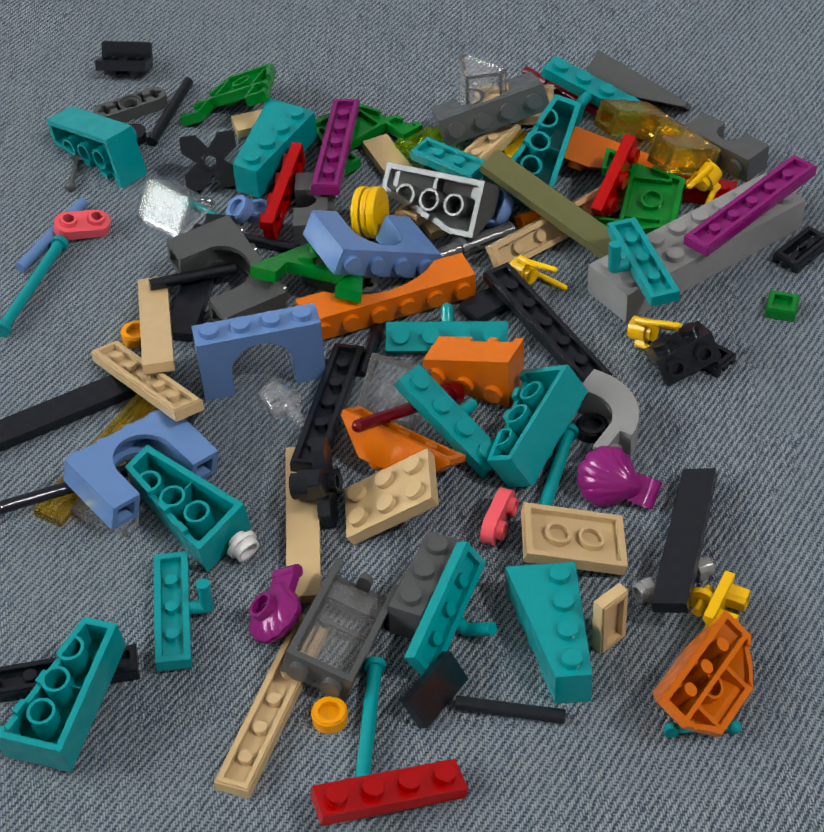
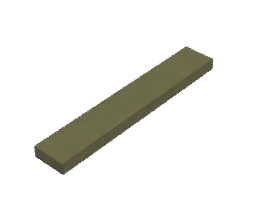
[479,149,612,258]

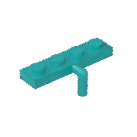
[540,56,647,127]
[607,217,680,307]
[385,303,508,354]
[394,364,494,479]
[404,541,497,676]
[153,551,214,672]

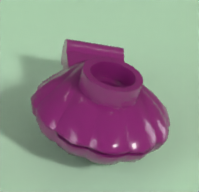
[577,446,662,509]
[249,564,303,644]

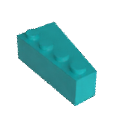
[487,364,588,488]

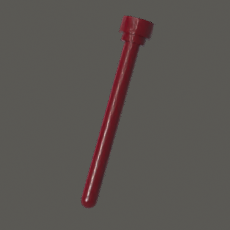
[352,381,464,433]

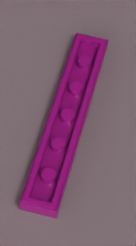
[311,99,360,195]
[683,155,817,257]

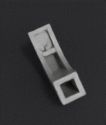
[579,369,639,458]

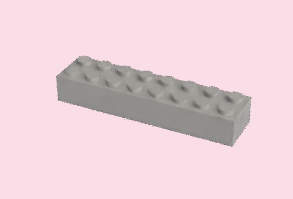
[588,173,806,322]

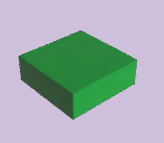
[764,290,800,322]

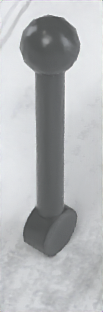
[65,155,83,192]

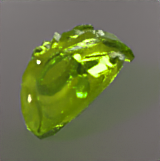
[395,126,443,158]

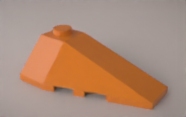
[563,126,679,174]

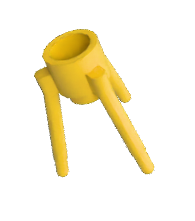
[685,162,722,204]
[510,255,568,291]
[627,315,683,349]

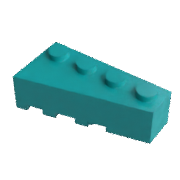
[495,94,582,207]
[233,98,317,198]
[46,106,148,189]
[125,445,251,573]
[505,562,592,704]
[0,617,126,772]

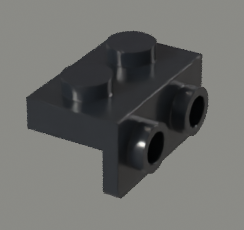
[95,41,153,76]
[644,321,721,386]

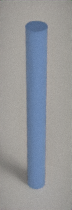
[15,197,88,273]

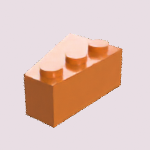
[423,336,524,408]

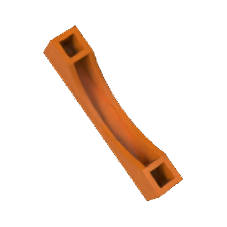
[295,253,476,340]

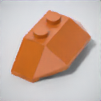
[341,406,466,474]
[652,609,753,737]

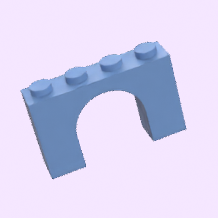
[303,210,441,278]
[191,303,325,401]
[64,410,218,530]

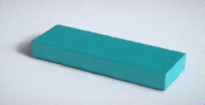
[409,137,485,180]

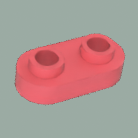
[54,210,111,240]
[480,487,519,546]

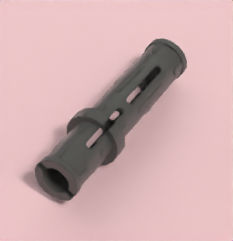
[437,221,516,259]

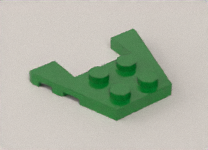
[179,62,276,127]
[316,104,423,176]
[592,148,686,234]
[250,243,363,303]

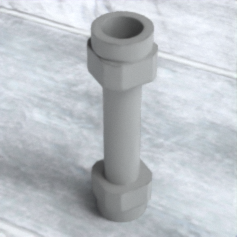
[632,555,715,604]

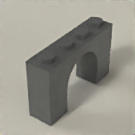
[431,71,549,146]
[167,215,289,322]

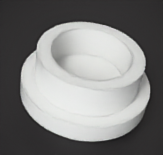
[227,530,260,562]

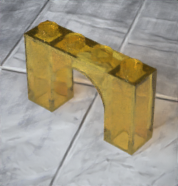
[593,99,721,174]

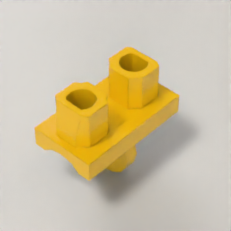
[690,570,751,630]

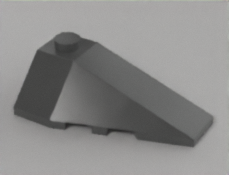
[586,50,692,111]
[382,162,500,239]

